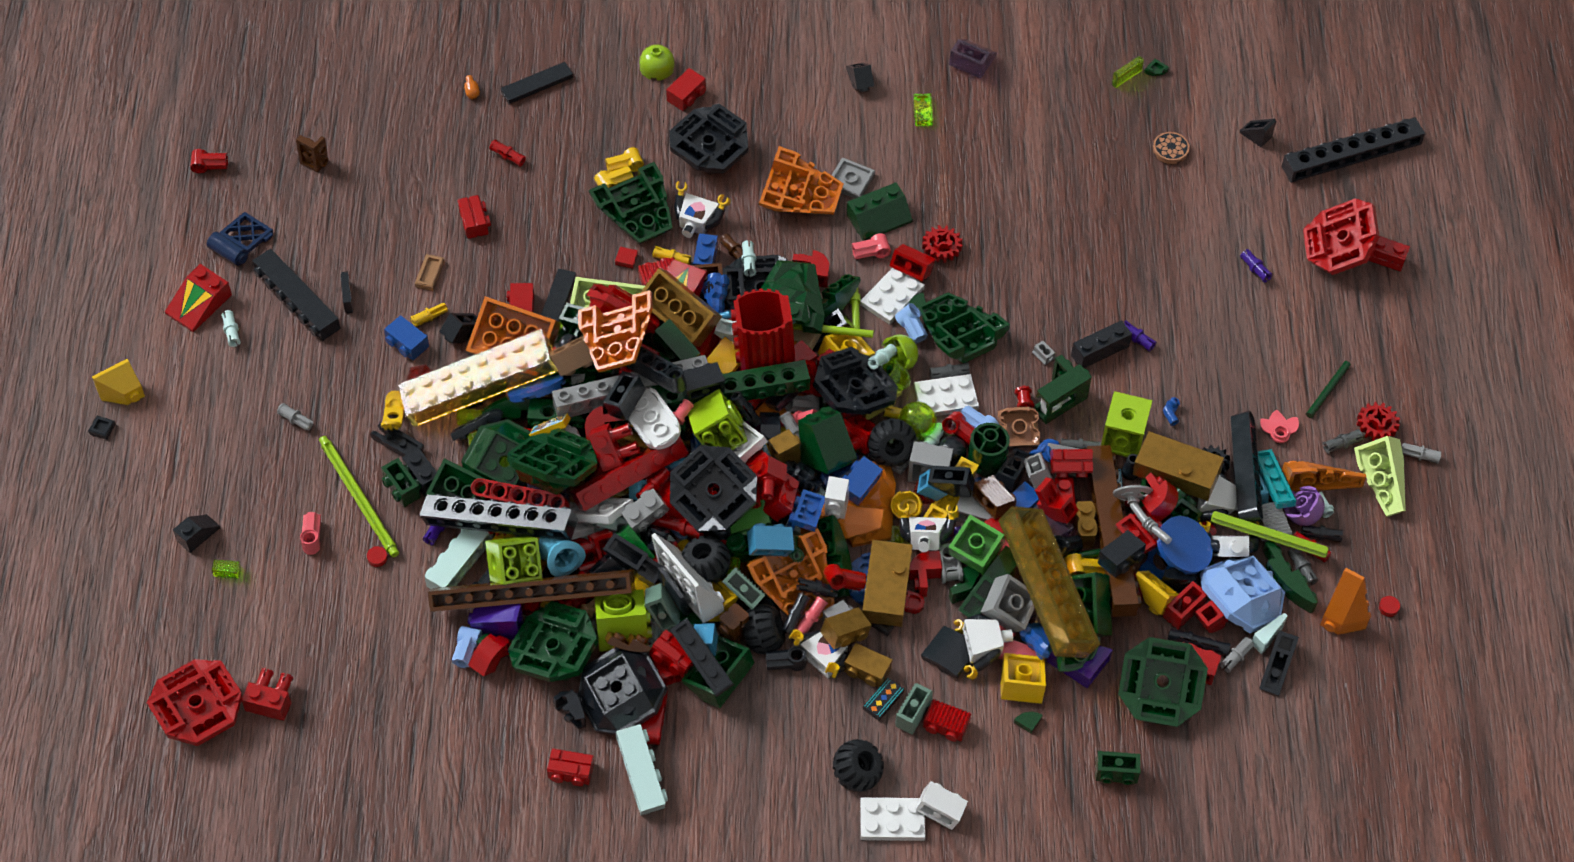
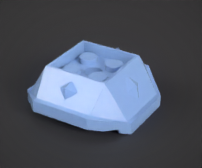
[1200,555,1285,633]

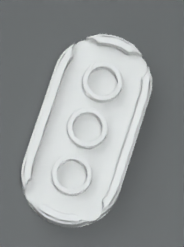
[628,387,681,449]

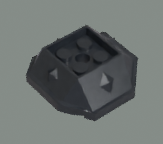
[669,104,748,175]
[723,255,789,310]
[813,347,898,419]
[670,445,758,533]
[578,647,668,735]

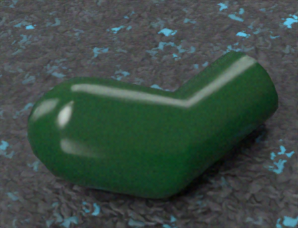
[788,535,804,563]

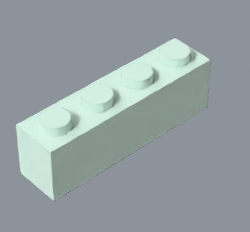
[425,529,493,589]
[616,724,668,816]

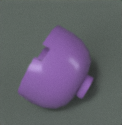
[1283,486,1325,526]

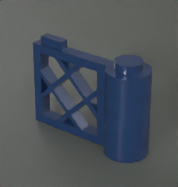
[206,212,273,266]

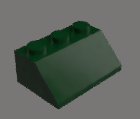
[846,182,913,241]
[426,458,486,500]
[1061,572,1112,637]
[681,635,755,709]

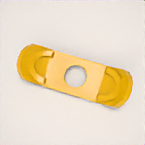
[381,390,405,430]

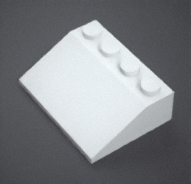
[651,533,724,623]

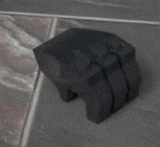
[1162,568,1198,592]
[553,689,586,729]

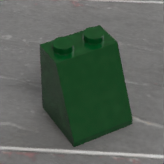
[798,407,857,474]

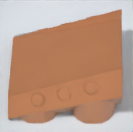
[998,407,1040,447]

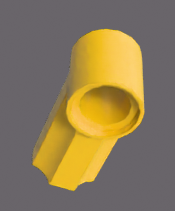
[605,147,644,172]
[594,166,633,188]
[1064,553,1105,576]

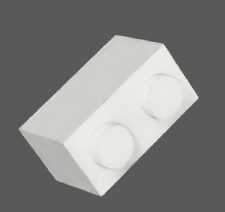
[825,476,849,519]
[915,781,968,830]

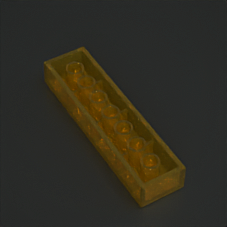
[398,329,558,427]
[998,506,1100,658]

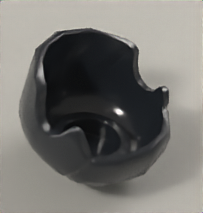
[938,436,967,467]

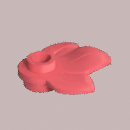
[1260,410,1299,443]

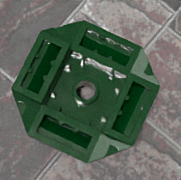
[461,419,538,501]
[507,428,597,495]
[508,601,599,682]
[1118,637,1208,727]

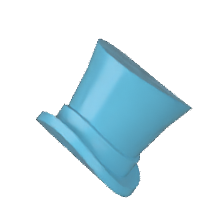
[538,538,585,577]

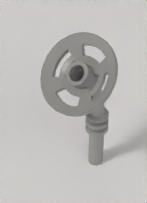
[1113,485,1172,544]

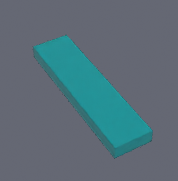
[1258,449,1297,509]

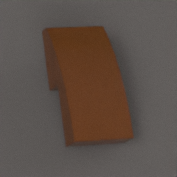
[605,631,651,652]

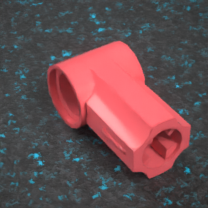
[852,233,891,259]
[300,512,321,555]

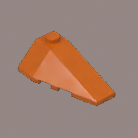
[1282,461,1366,492]
[800,503,885,541]
[1320,568,1371,635]

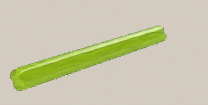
[1211,511,1328,558]

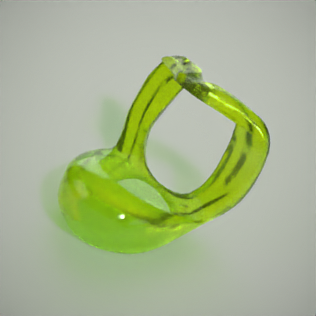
[883,357,911,391]

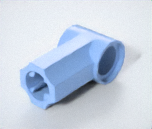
[895,303,928,344]
[961,405,999,428]
[452,626,482,668]

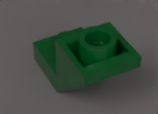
[949,565,982,604]

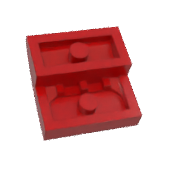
[1115,506,1162,554]

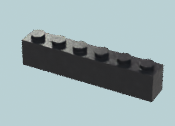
[252,248,341,341]

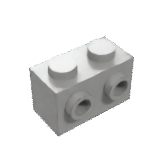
[621,489,670,534]

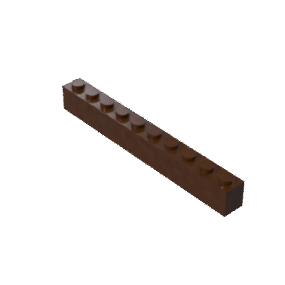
[1087,445,1141,617]
[428,569,636,612]

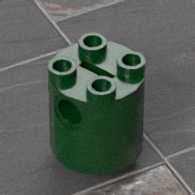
[968,423,1010,478]

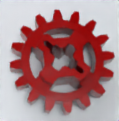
[922,225,962,263]
[1356,402,1400,441]

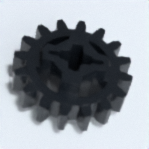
[785,460,822,493]

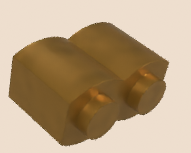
[1074,501,1098,548]

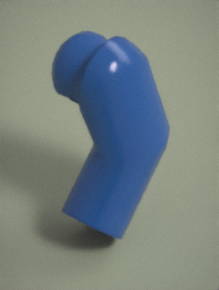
[1163,397,1180,426]

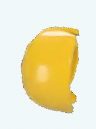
[890,491,923,519]

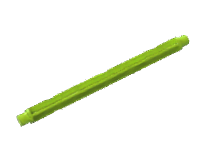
[319,436,399,558]

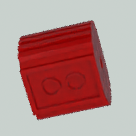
[731,289,795,371]

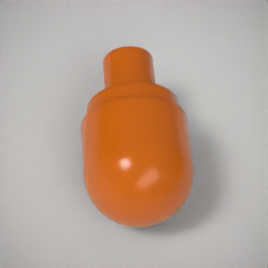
[464,75,480,99]

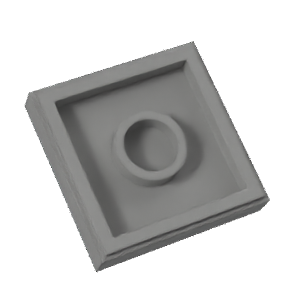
[832,157,875,198]

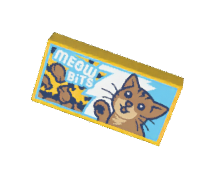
[529,413,571,437]

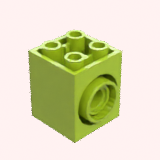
[688,389,748,450]
[1101,391,1153,457]
[485,535,543,585]
[595,589,652,652]

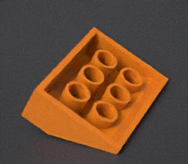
[466,296,561,375]

